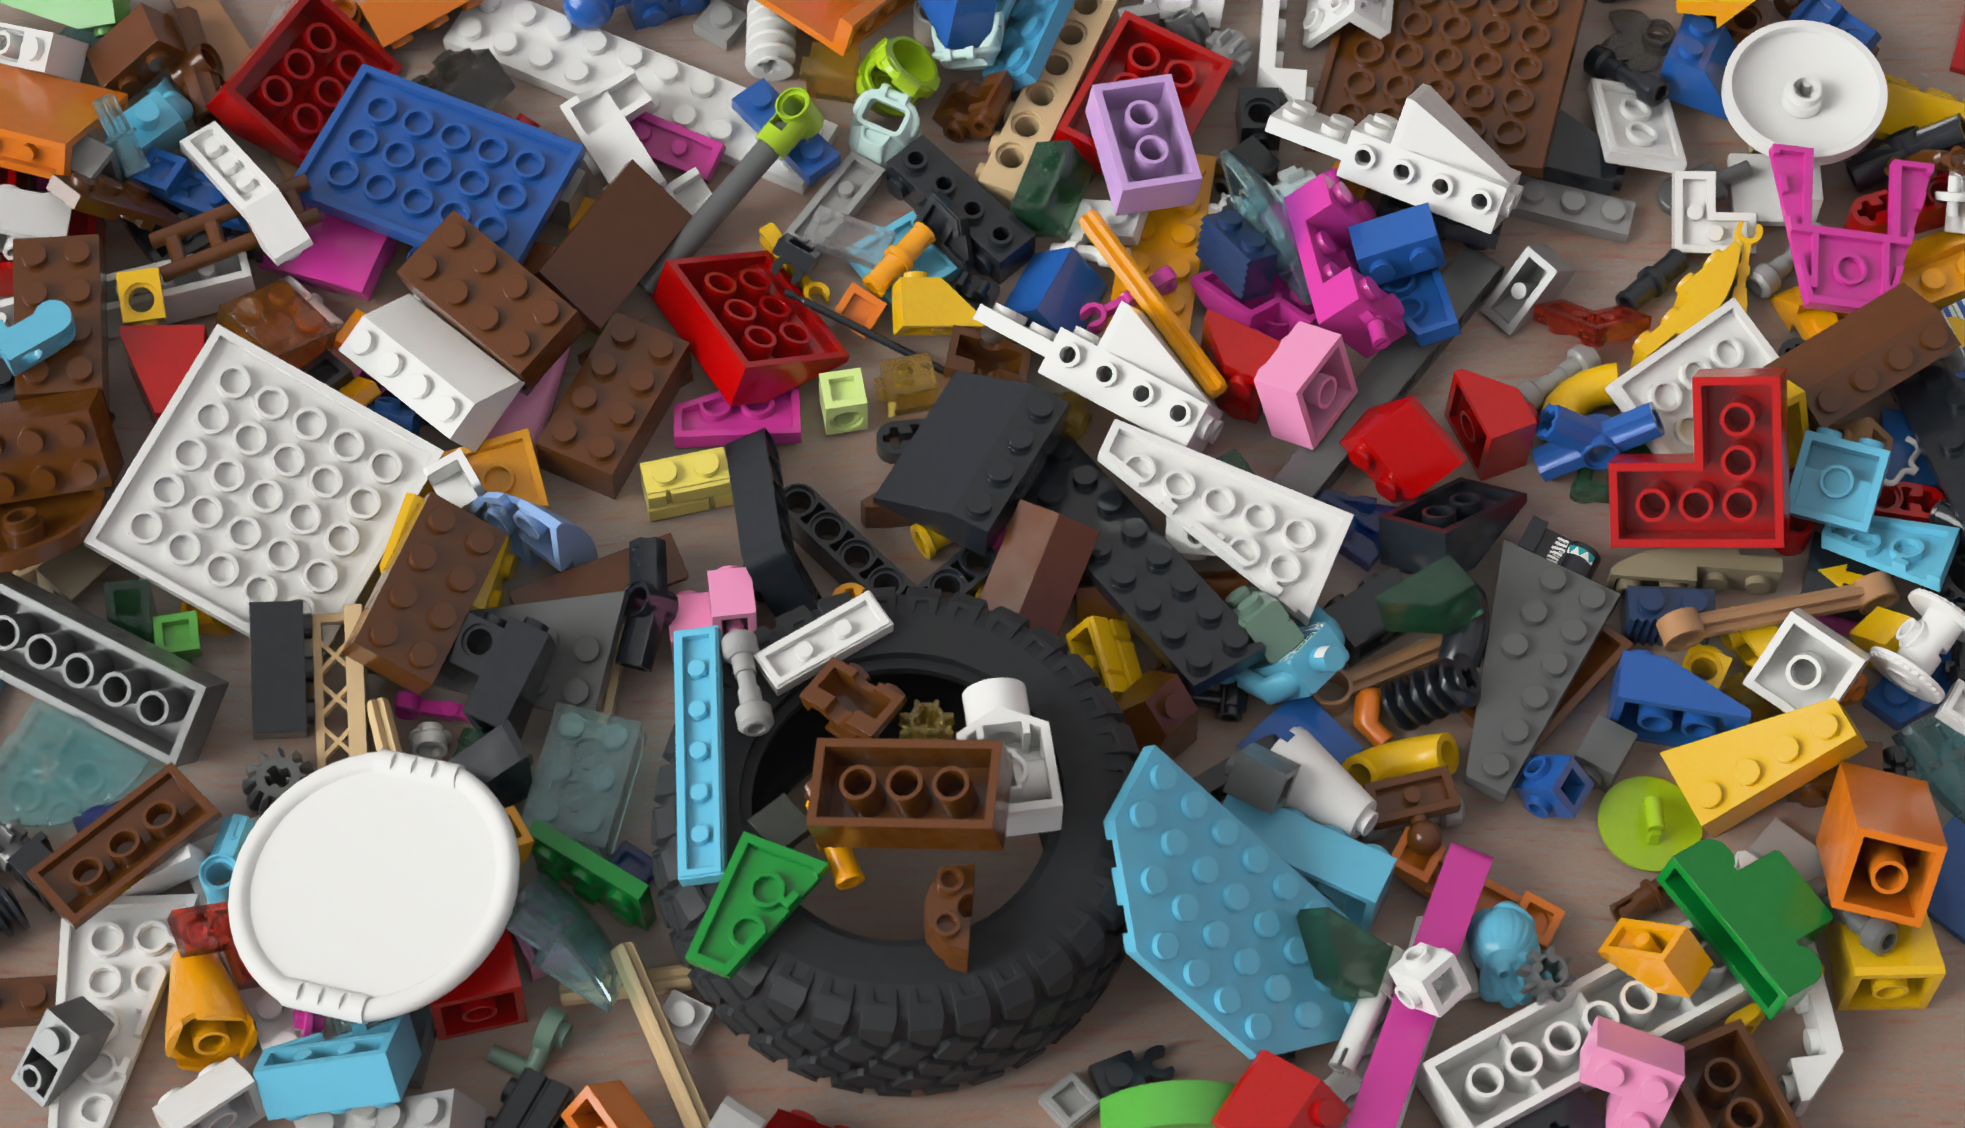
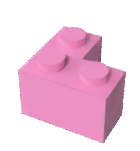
[668,565,757,662]
[1579,1015,1685,1128]

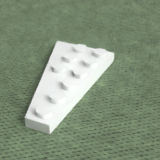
[1097,419,1354,626]
[48,893,200,1128]

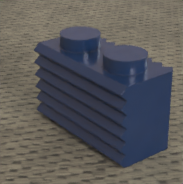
[1195,209,1279,301]
[1620,585,1716,647]

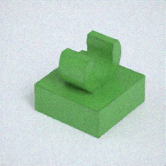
[152,610,203,662]

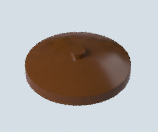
[0,488,108,573]

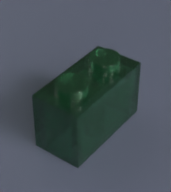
[1009,140,1094,237]

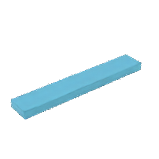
[674,625,728,887]

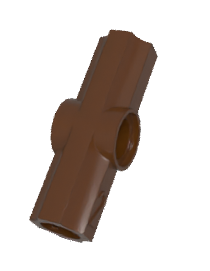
[165,6,223,128]

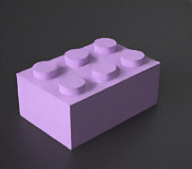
[1085,74,1203,216]

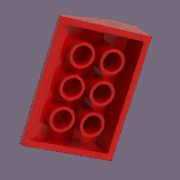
[205,0,403,168]
[1050,10,1233,175]
[652,250,850,406]

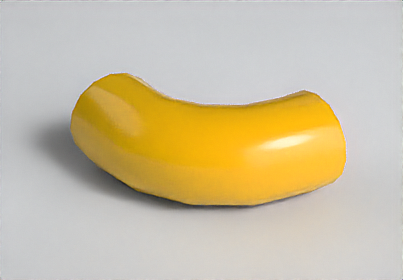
[1539,362,1621,443]
[1342,732,1459,787]

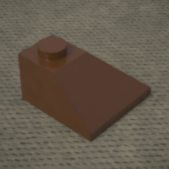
[1115,669,1198,760]

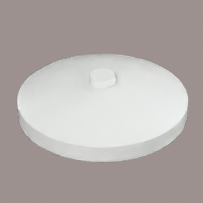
[1721,20,1888,166]

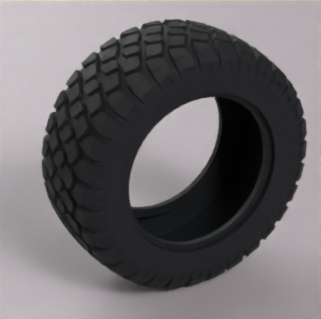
[651,586,1140,1097]

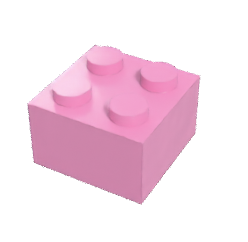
[1254,321,1358,450]

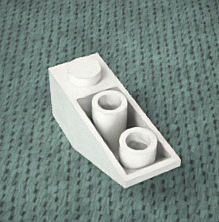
[0,22,89,82]

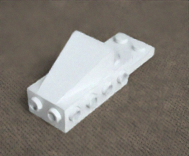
[1265,83,1524,234]
[973,301,1224,453]

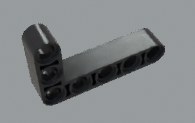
[725,427,822,619]
[785,483,997,599]

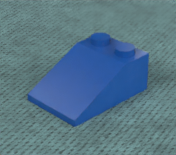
[1606,650,1751,747]

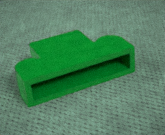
[1656,839,1833,1021]

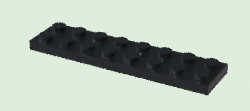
[1023,432,1266,697]

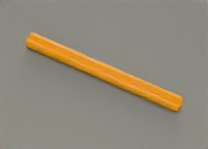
[1079,209,1228,399]

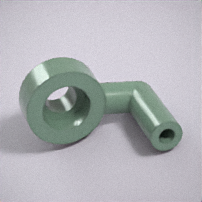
[487,1005,574,1076]

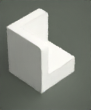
[423,448,486,511]

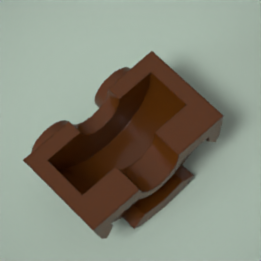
[931,70,1015,143]
[943,325,1032,383]
[799,657,907,739]
[924,863,976,973]

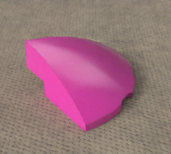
[258,206,399,302]
[1190,264,1324,341]

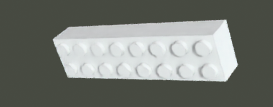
[1416,920,1754,1128]

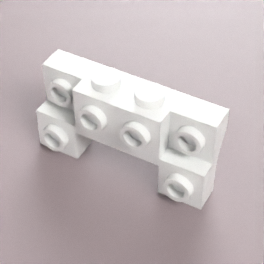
[559,66,712,216]

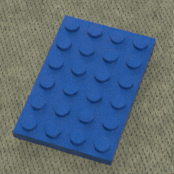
[293,63,585,265]

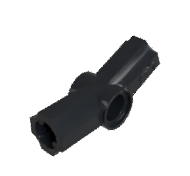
[1844,113,1965,193]
[615,537,679,672]

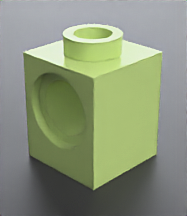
[819,367,868,435]

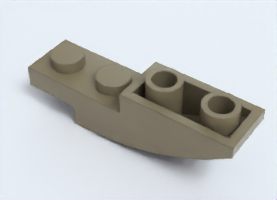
[1605,548,1783,599]

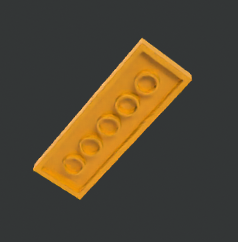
[1106,154,1217,333]

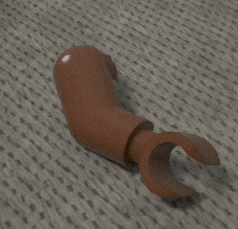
[1884,145,1965,177]

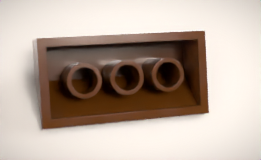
[1763,282,1961,432]

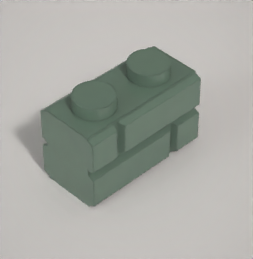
[1225,586,1304,663]

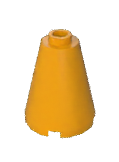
[164,942,258,1072]

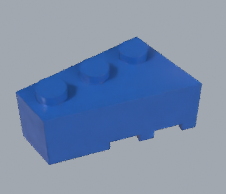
[918,0,997,50]

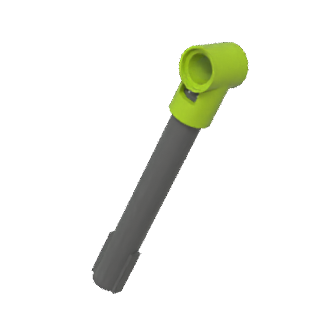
[637,87,824,297]

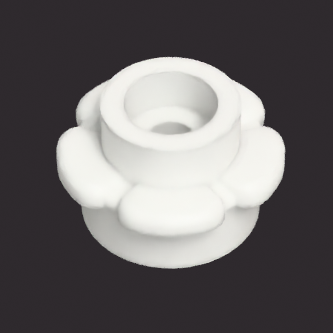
[408,721,452,760]

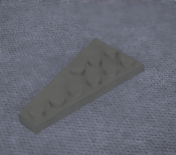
[1464,539,1621,803]
[368,591,629,721]

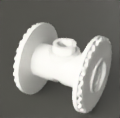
[1868,588,1965,704]

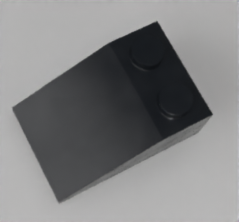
[1378,477,1527,583]

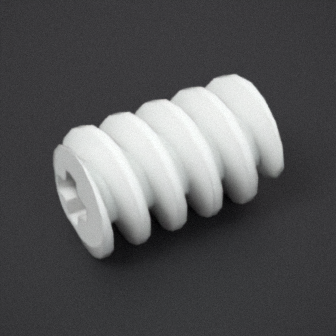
[745,0,797,82]

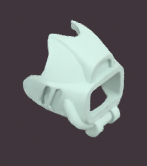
[931,11,1004,71]
[848,82,921,173]

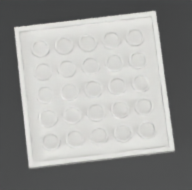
[83,324,444,658]

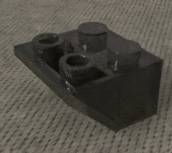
[411,48,516,110]

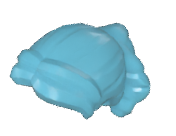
[1467,900,1553,1008]

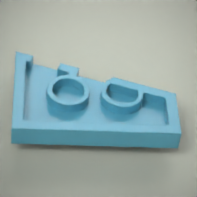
[1821,515,1960,592]

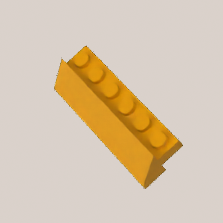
[1770,230,1965,341]

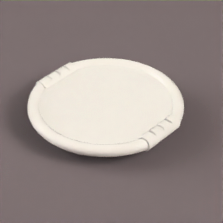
[228,748,520,1025]

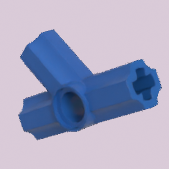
[1532,402,1665,482]

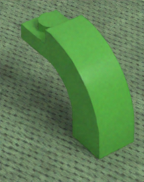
[1100,1080,1236,1128]

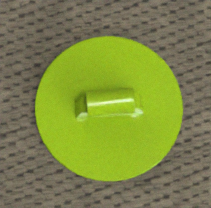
[1597,776,1702,872]

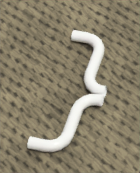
[1884,435,1921,486]

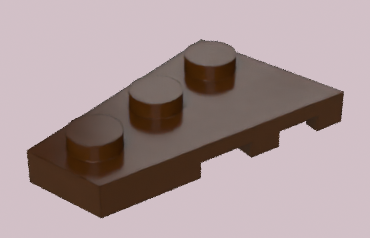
[46,172,183,240]

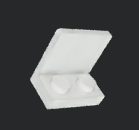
[1303,0,1394,49]
[1727,153,1824,226]

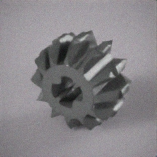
[242,747,315,817]

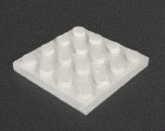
[1604,297,1831,454]

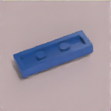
[732,78,841,186]

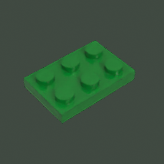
[528,818,657,931]

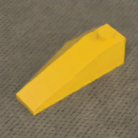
[1873,74,1965,140]

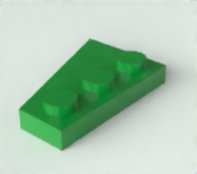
[685,831,831,980]

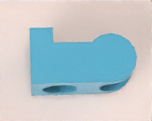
[0,300,76,376]

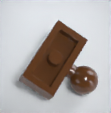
[1363,765,1462,856]

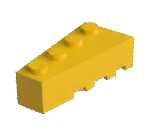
[1660,698,1868,838]

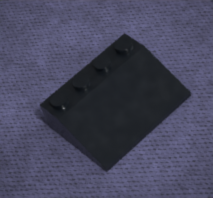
[873,371,1070,557]

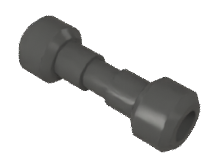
[1808,877,1898,956]

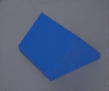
[1004,247,1108,334]

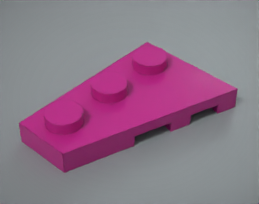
[673,386,801,448]

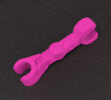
[1080,265,1177,334]
[394,691,471,724]

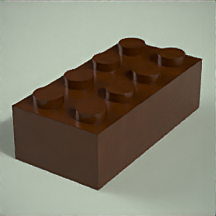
[397,210,587,390]
[13,234,110,410]
[536,311,692,500]
[0,387,124,504]
[341,492,508,695]
[806,738,1013,851]
[1670,1018,1802,1128]

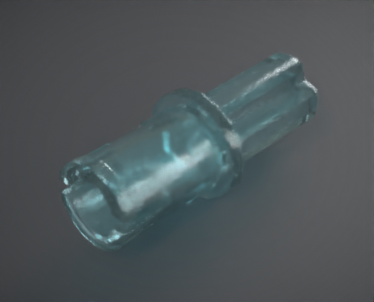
[93,94,151,177]

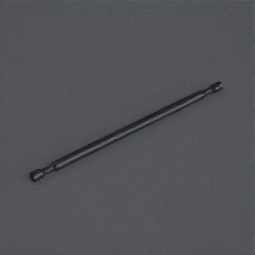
[784,288,944,375]

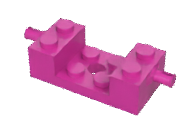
[1283,168,1407,359]

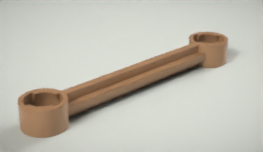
[1656,571,1901,652]
[1310,613,1492,717]

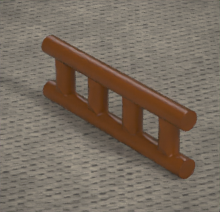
[148,173,323,283]

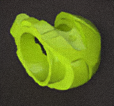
[856,36,941,118]

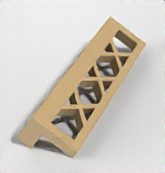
[312,604,371,770]

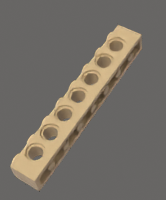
[974,0,1126,219]

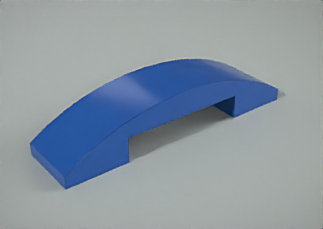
[131,147,250,232]

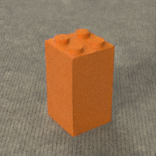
[1815,761,1948,928]

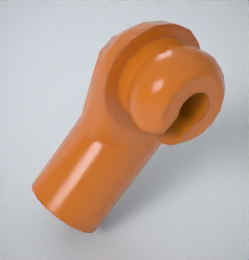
[1353,687,1395,746]

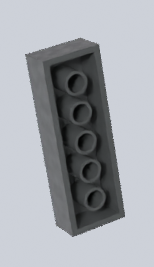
[0,571,229,767]

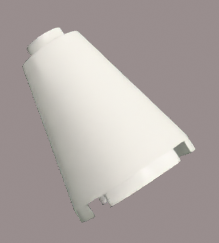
[1271,726,1379,839]

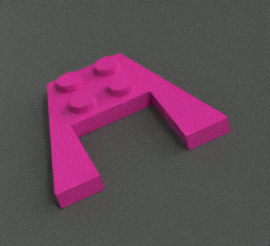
[1769,143,1935,314]

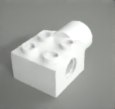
[956,677,1063,837]

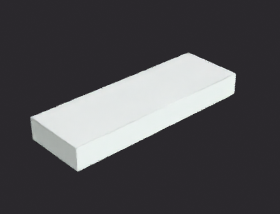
[753,590,894,697]

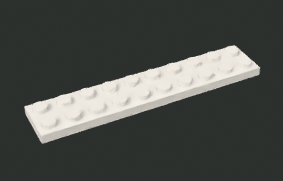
[443,0,838,195]

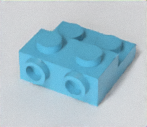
[1789,427,1891,536]

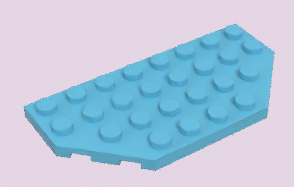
[1103,745,1380,1059]

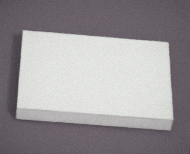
[1587,78,1687,173]

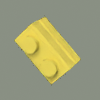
[639,447,734,522]

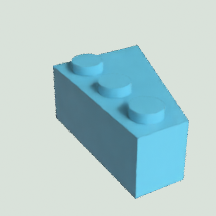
[252,1013,422,1121]

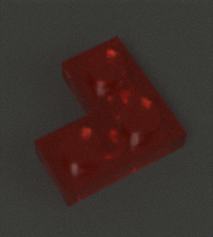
[1533,299,1652,348]
[167,901,261,990]

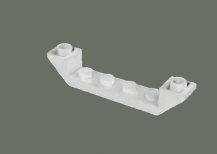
[1256,0,1314,107]
[179,121,314,266]
[1734,850,1844,1117]

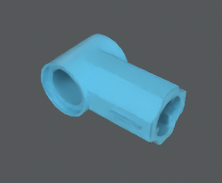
[198,813,256,911]

